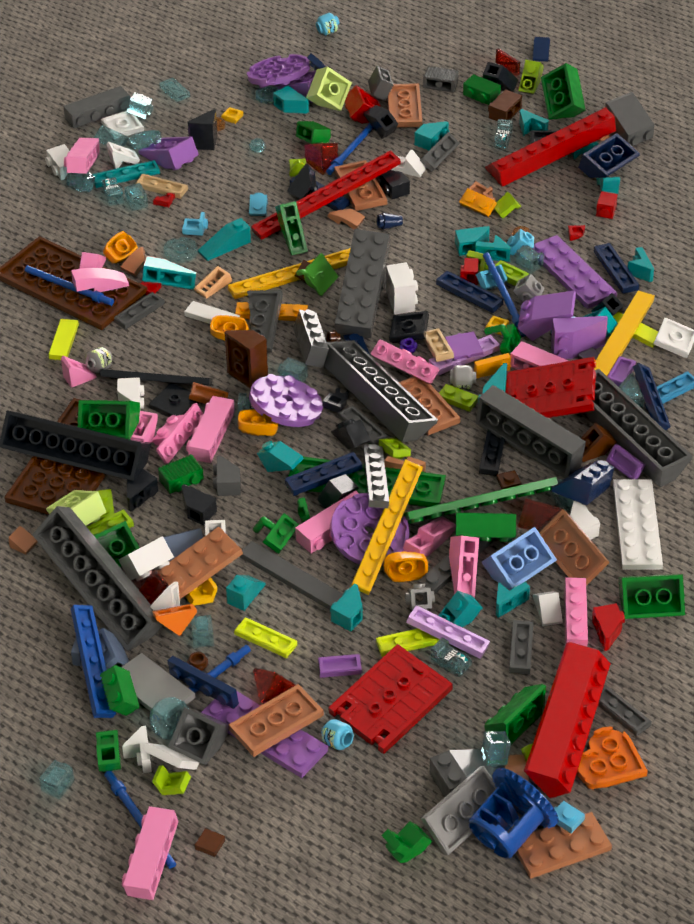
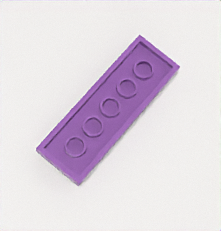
[528,235,617,309]
[201,691,328,778]

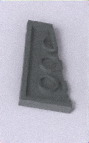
[247,290,283,352]

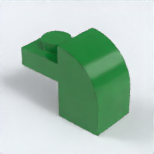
[96,730,121,772]
[381,821,432,863]

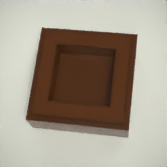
[195,828,225,857]

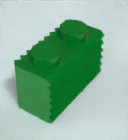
[463,74,501,105]
[296,121,331,144]
[158,454,204,494]
[100,665,140,716]

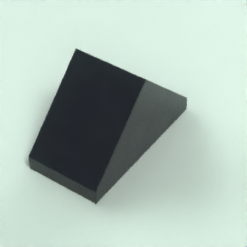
[317,474,359,509]

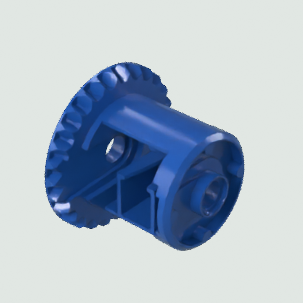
[468,768,559,858]

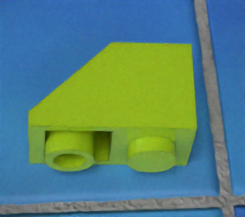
[519,60,544,94]

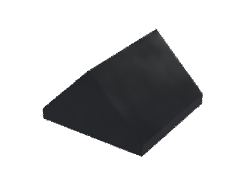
[187,109,218,150]

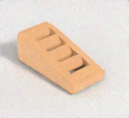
[194,266,232,299]

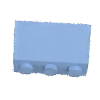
[482,527,557,590]

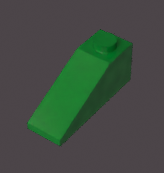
[275,201,308,256]

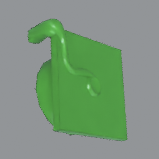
[296,253,339,296]

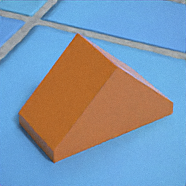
[152,604,197,636]

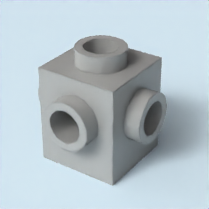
[513,274,545,302]
[405,583,435,610]

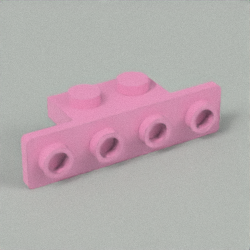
[371,340,440,384]
[152,403,203,464]

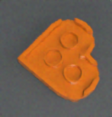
[577,727,648,789]

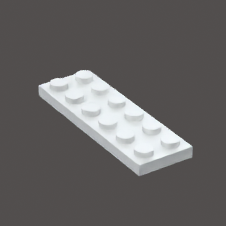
[613,479,663,570]

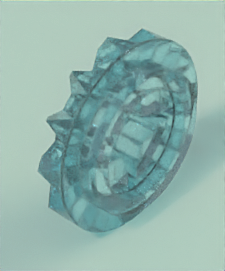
[255,86,279,104]

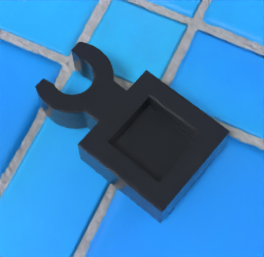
[322,387,349,413]

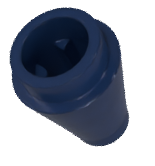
[376,213,403,230]

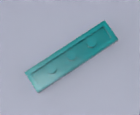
[91,160,160,188]

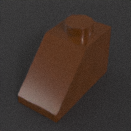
[581,423,617,462]

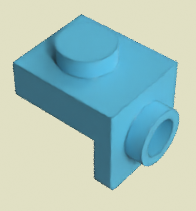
[249,193,268,216]
[182,212,208,236]
[507,229,534,255]
[476,265,508,290]
[554,801,585,833]

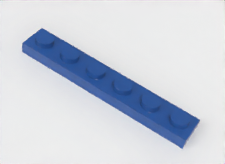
[70,605,116,718]

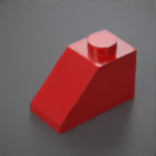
[592,603,625,651]

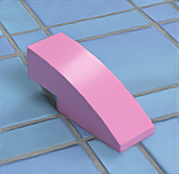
[71,268,129,292]
[403,516,456,558]

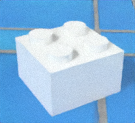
[386,262,418,315]
[119,536,174,581]

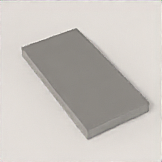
[122,653,196,721]
[421,766,496,855]

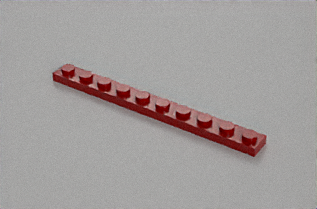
[251,150,401,240]

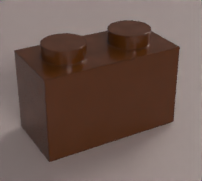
[488,89,522,124]

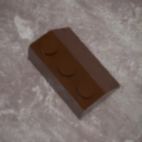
[224,330,268,389]

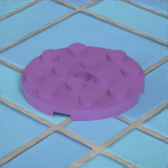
[247,54,310,88]
[249,374,323,427]
[330,493,409,566]

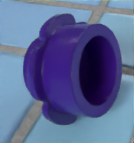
[400,338,417,354]

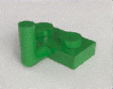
[484,324,521,355]
[253,513,300,554]

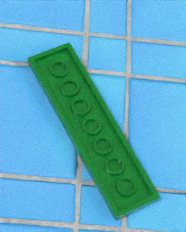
[287,456,446,507]
[403,477,558,524]

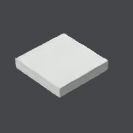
[101,110,144,140]
[653,318,694,358]
[143,743,199,770]

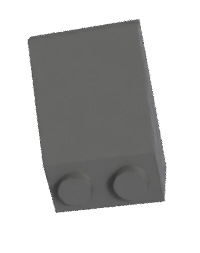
[429,749,500,797]

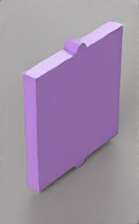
[445,332,483,360]

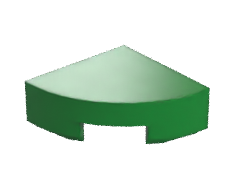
[297,497,310,523]

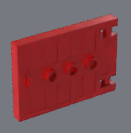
[506,357,597,418]
[328,644,453,754]

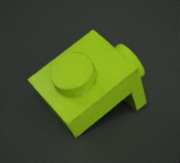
[152,765,191,795]

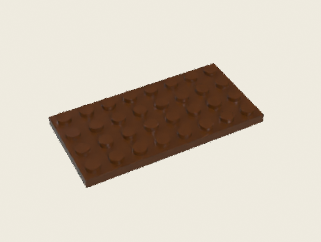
[0,236,147,330]
[4,398,107,515]

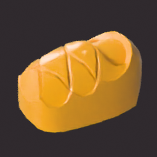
[103,231,138,263]
[210,315,249,341]
[238,409,278,436]
[383,551,428,582]

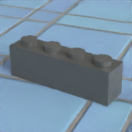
[63,86,131,128]
[293,310,329,368]

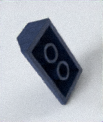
[578,133,640,178]
[552,460,615,505]

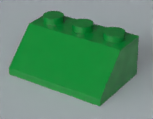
[541,63,586,119]
[78,400,140,439]
[456,513,516,542]
[94,521,140,568]
[618,574,685,619]
[484,684,546,751]

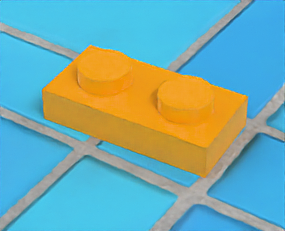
[459,188,497,217]

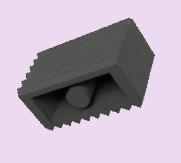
[423,65,459,93]
[368,66,394,100]

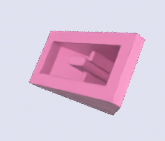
[80,252,106,269]
[61,356,97,388]
[131,411,158,443]

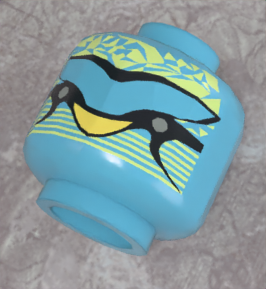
[316,13,340,35]
[321,719,354,750]

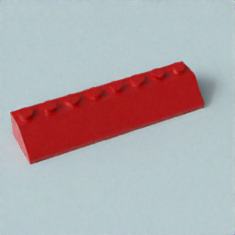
[485,107,616,186]
[524,642,611,798]

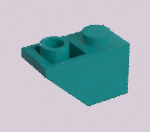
[273,86,309,114]
[414,121,450,151]
[455,226,490,256]
[330,583,363,632]
[438,591,483,627]

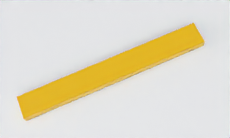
[228,248,350,299]
[594,291,655,376]
[350,459,423,595]

